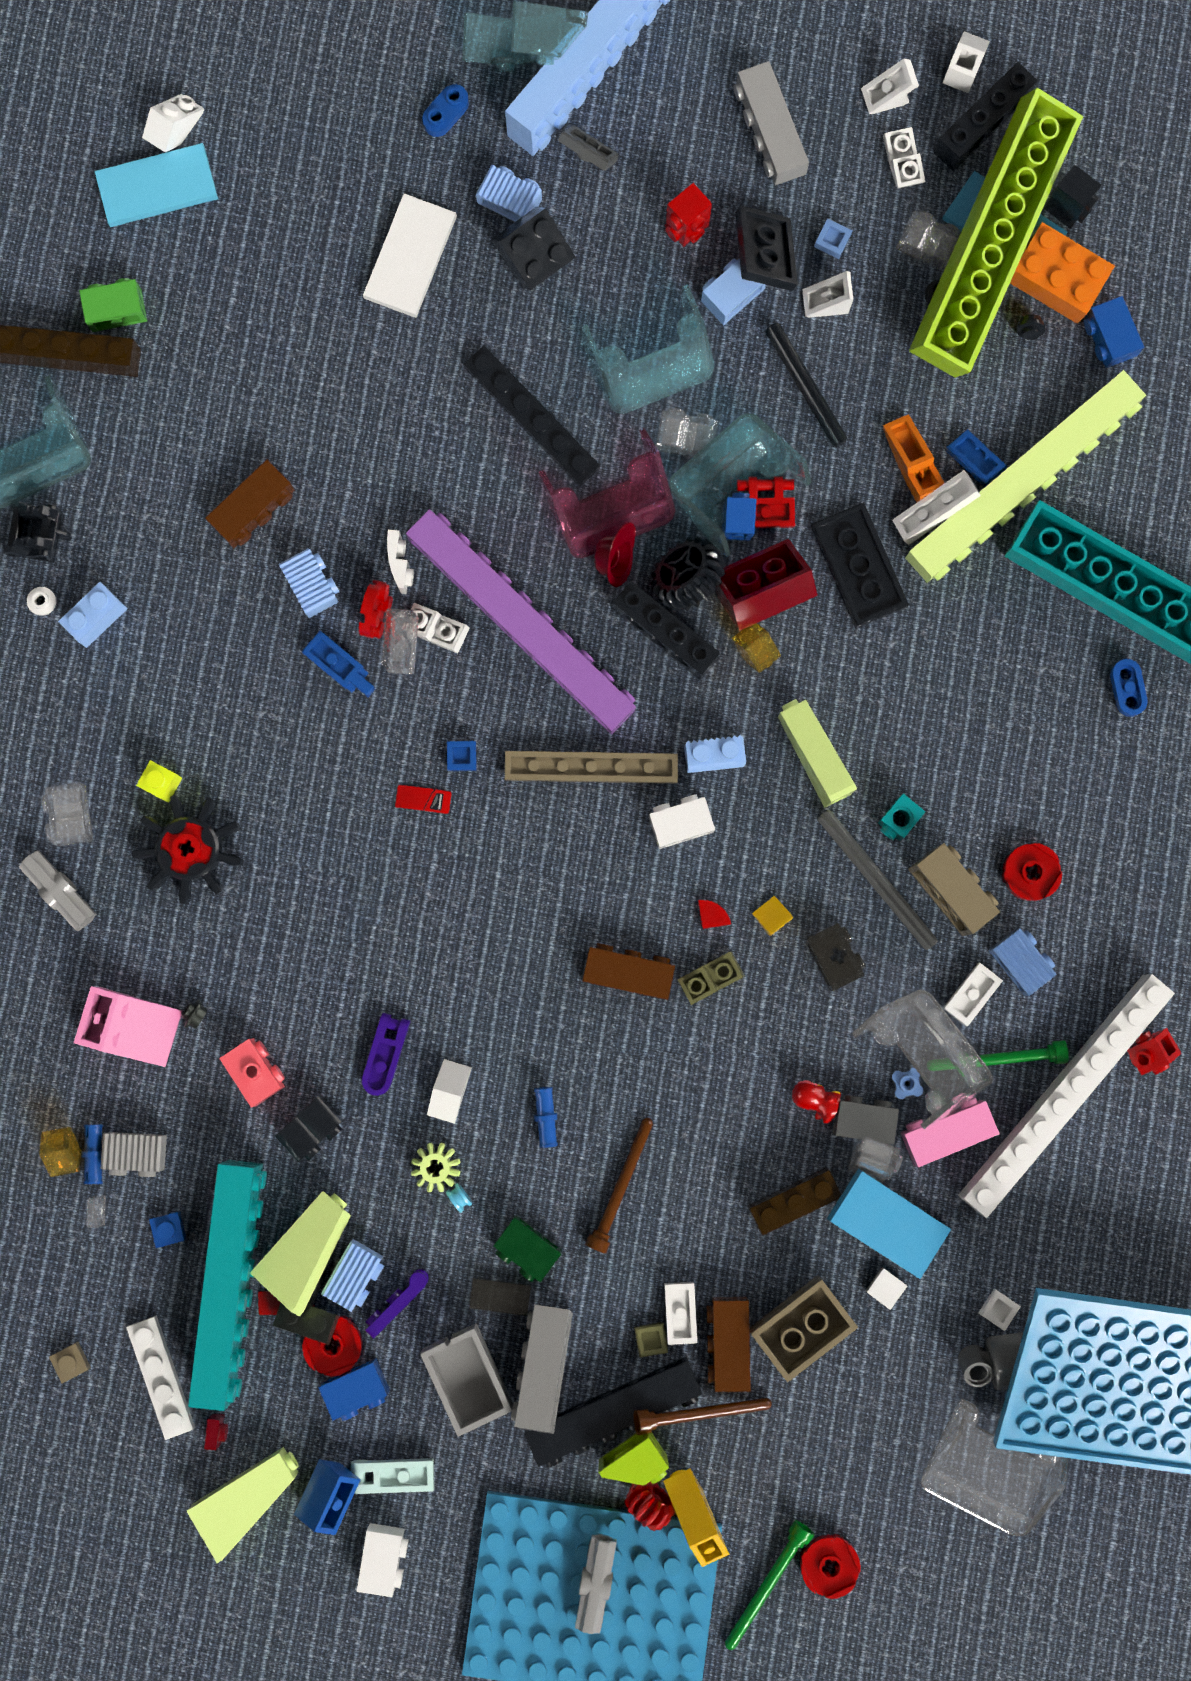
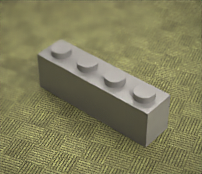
[733,61,809,186]
[511,1304,573,1434]

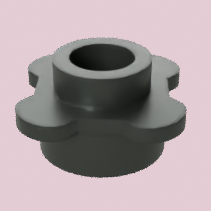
[181,1000,207,1029]

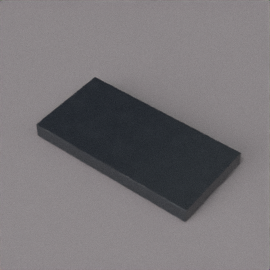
[811,502,909,629]

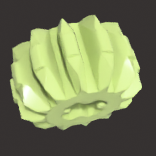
[411,1142,461,1192]

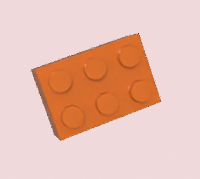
[1010,222,1115,324]

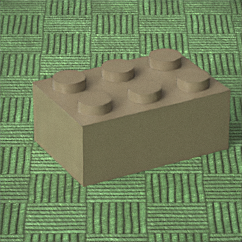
[908,843,1000,936]
[749,1275,858,1383]

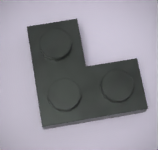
[272,1277,340,1345]

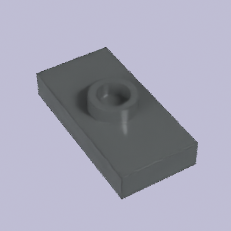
[558,125,619,171]

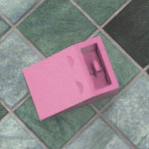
[74,986,182,1067]

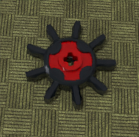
[132,795,244,905]

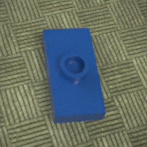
[946,429,1007,487]

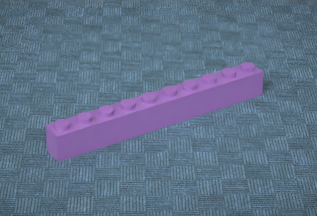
[406,509,636,735]

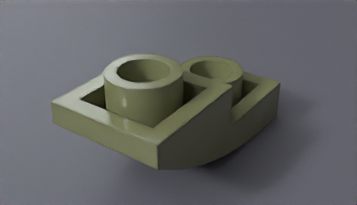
[678,951,745,1005]

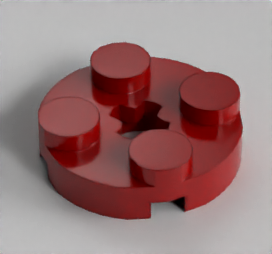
[359,580,393,639]
[1002,843,1062,901]
[302,1316,363,1377]
[800,1534,861,1599]

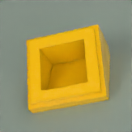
[752,896,794,936]

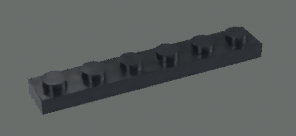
[463,345,600,487]

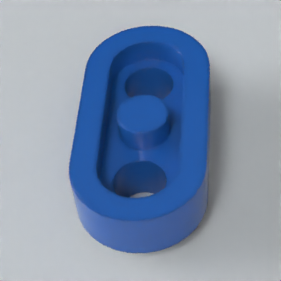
[422,84,469,137]
[1110,659,1148,717]

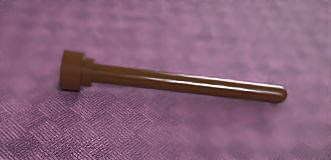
[585,1118,653,1254]
[633,1398,772,1435]

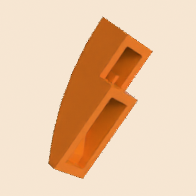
[883,414,945,503]

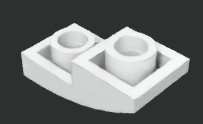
[883,127,925,189]
[387,530,414,594]
[402,603,470,654]

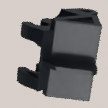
[3,501,72,563]

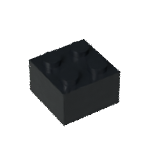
[491,207,576,290]

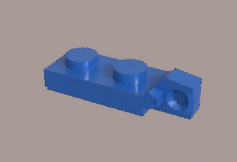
[302,631,376,698]

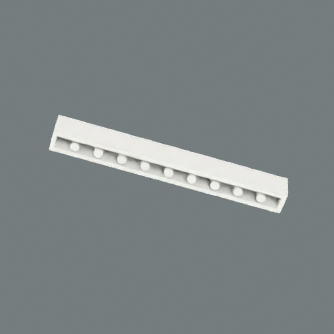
[958,974,1175,1218]

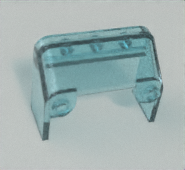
[462,1,588,72]
[582,284,715,414]
[0,375,91,508]
[669,413,812,557]

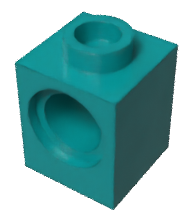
[877,794,926,841]

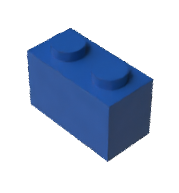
[1084,296,1144,368]
[721,493,756,541]
[318,1358,390,1421]
[294,1459,361,1535]

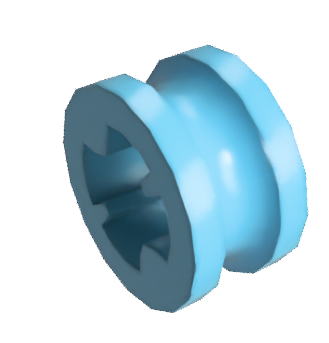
[446,1183,473,1213]

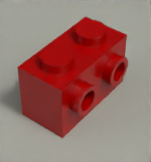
[665,183,712,247]

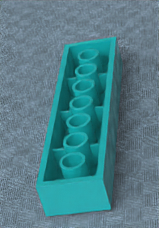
[1004,500,1191,664]
[188,1160,267,1411]

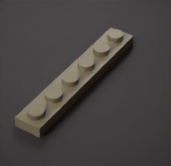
[505,751,678,784]

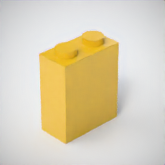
[663,1468,729,1567]

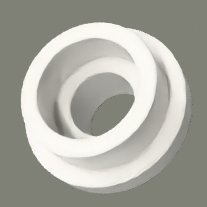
[27,587,56,616]

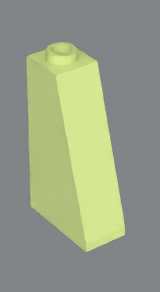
[778,699,857,808]
[250,1191,351,1316]
[187,1447,299,1563]

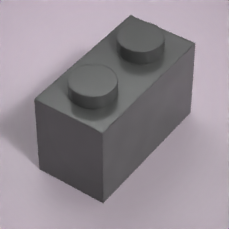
[832,1095,899,1144]

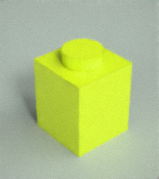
[136,760,182,803]

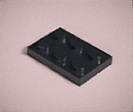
[735,205,798,291]

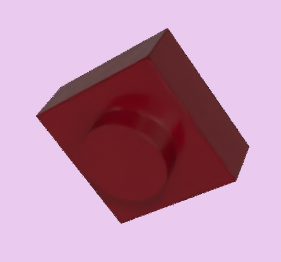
[204,1413,228,1451]

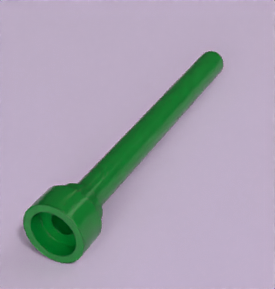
[926,1040,1069,1071]
[725,1520,815,1650]

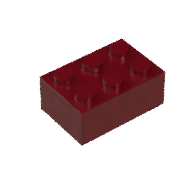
[715,538,818,631]

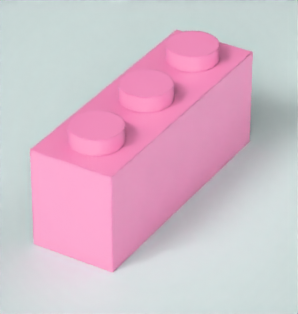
[901,1097,1000,1167]

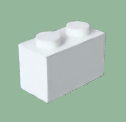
[649,794,715,849]
[357,1523,409,1597]

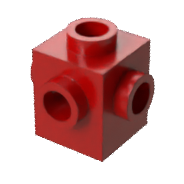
[1127,1028,1181,1075]

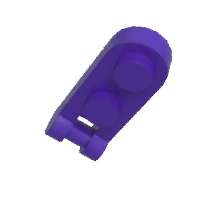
[362,1013,411,1096]
[365,1269,429,1339]

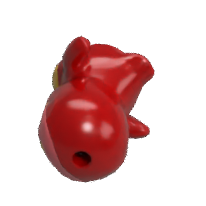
[792,1080,841,1124]

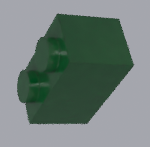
[493,1215,562,1282]

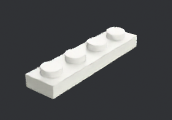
[126,1315,195,1440]

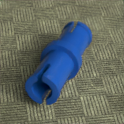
[534,1087,558,1148]
[81,1124,103,1184]

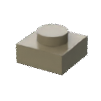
[49,1342,91,1383]

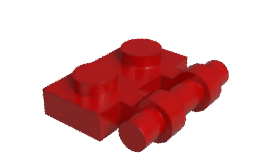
[736,476,795,528]

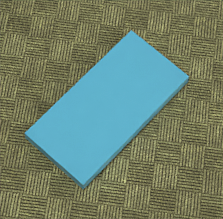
[95,143,218,227]

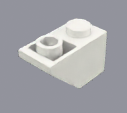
[943,31,990,93]
[142,94,204,152]

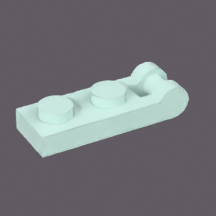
[351,1458,434,1494]

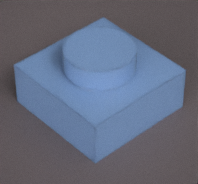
[814,218,853,259]

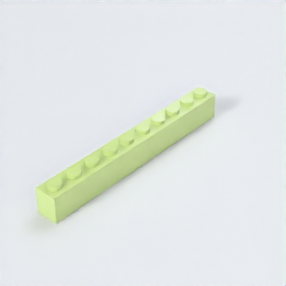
[905,370,1146,583]

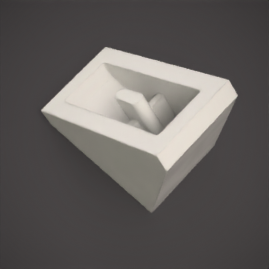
[802,271,853,318]
[427,1059,472,1124]

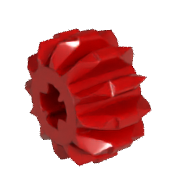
[624,1481,675,1531]

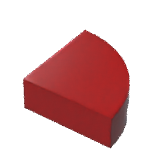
[698,900,731,929]

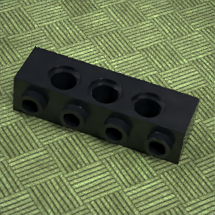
[934,62,1038,172]
[612,581,720,681]

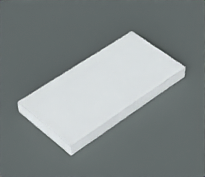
[363,194,457,318]

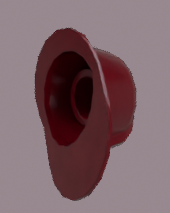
[594,522,636,587]

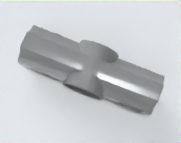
[19,851,97,931]
[575,1534,617,1634]

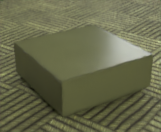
[635,1322,668,1358]

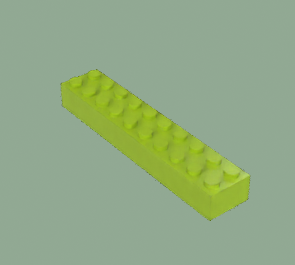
[909,88,1083,378]

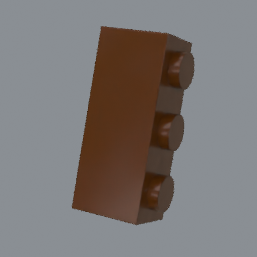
[205,460,295,549]
[582,943,676,1000]
[706,1297,751,1392]

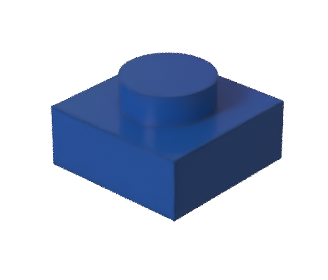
[447,741,477,771]
[149,1211,187,1248]

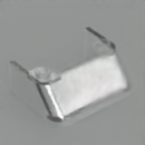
[852,989,993,1129]

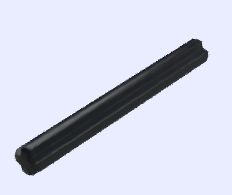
[766,322,847,448]

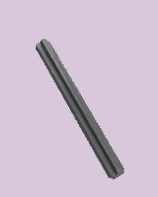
[818,810,938,950]

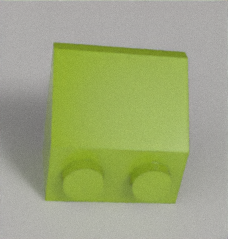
[599,1432,669,1486]

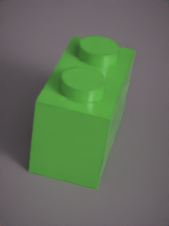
[79,278,147,332]

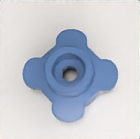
[892,1068,923,1099]

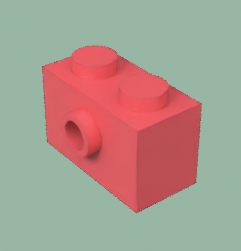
[219,1038,285,1107]

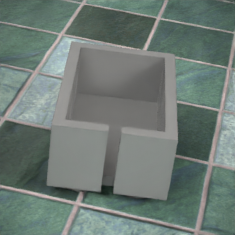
[420,1323,513,1437]

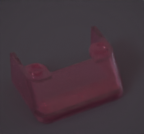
[538,428,675,558]

